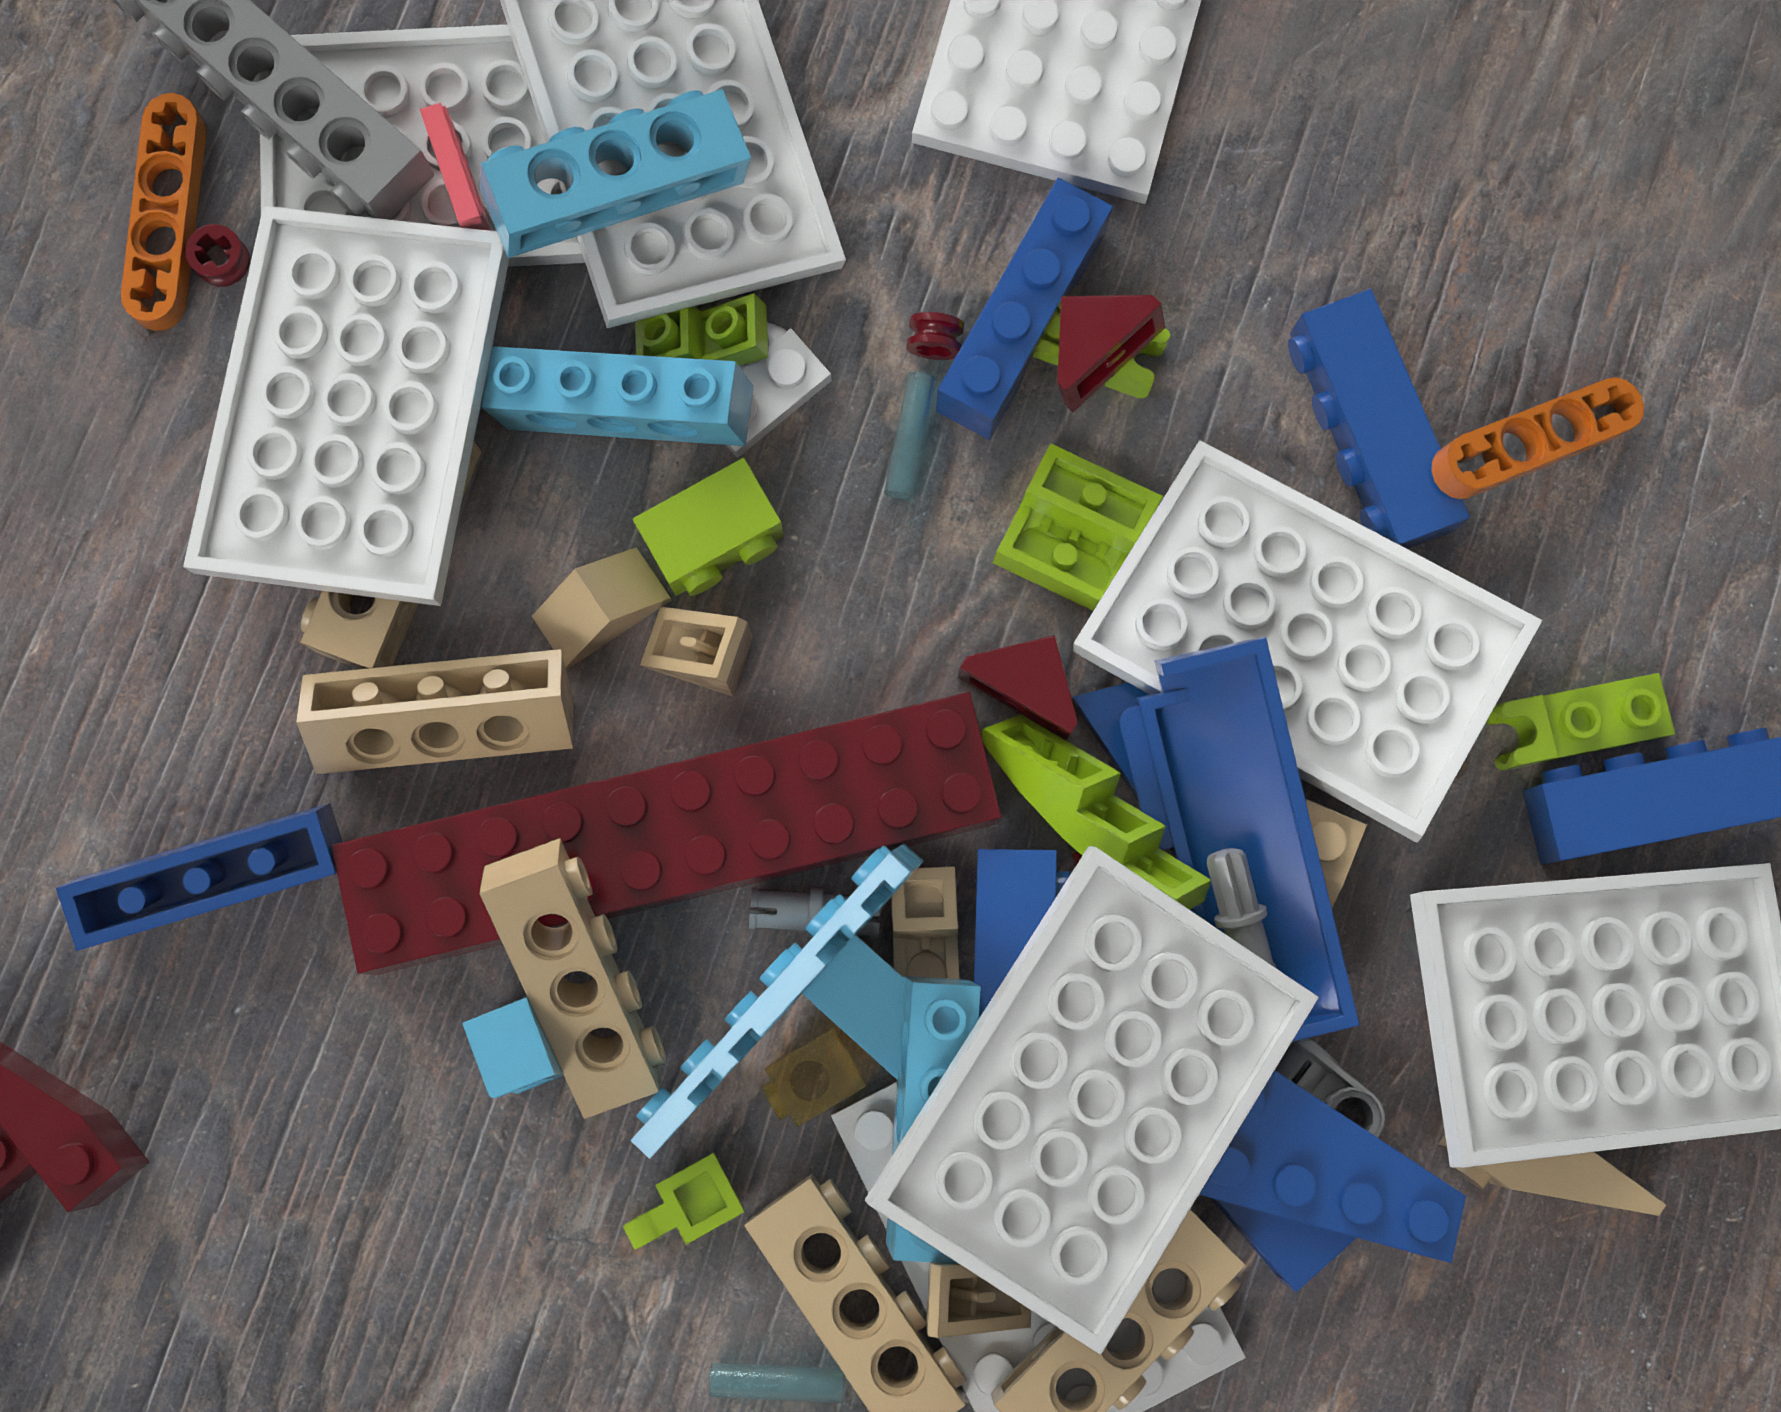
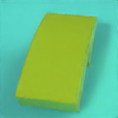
[635,293,768,366]

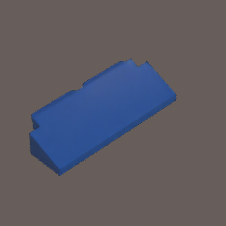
[1119,637,1360,1042]

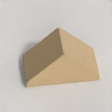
[532,547,672,670]
[640,607,753,696]
[926,1262,1031,1338]

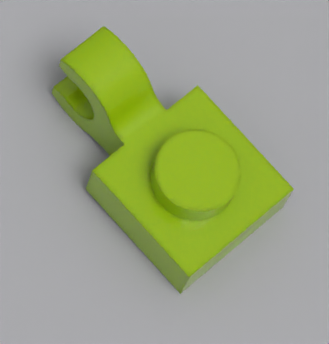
[623,1152,745,1250]

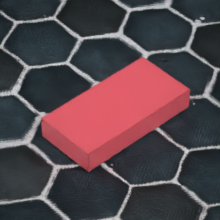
[420,102,491,231]

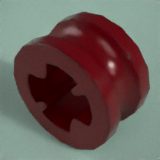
[186,224,250,287]
[906,312,965,360]

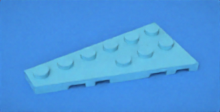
[630,843,924,1159]

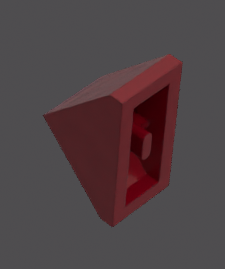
[1057,295,1166,413]
[958,635,1078,741]

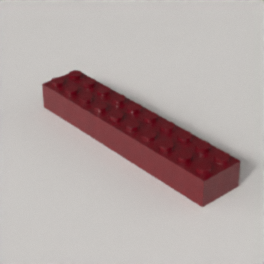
[331,691,1001,975]

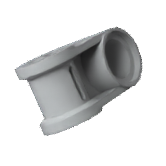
[1275,1038,1385,1138]

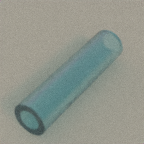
[884,372,938,500]
[709,1362,844,1403]

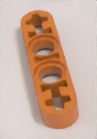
[121,93,207,331]
[1431,377,1644,499]

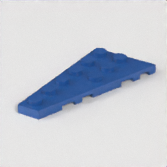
[1199,1070,1466,1263]

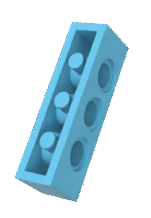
[480,89,751,258]
[481,346,754,446]
[886,976,981,1264]

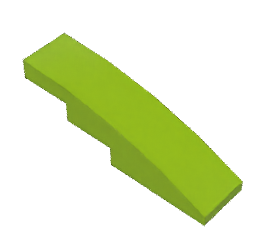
[981,714,1211,910]

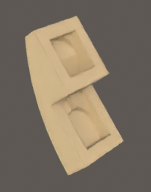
[892,867,959,979]

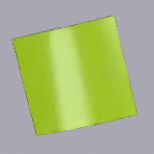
[992,443,1163,611]

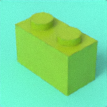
[632,457,784,596]

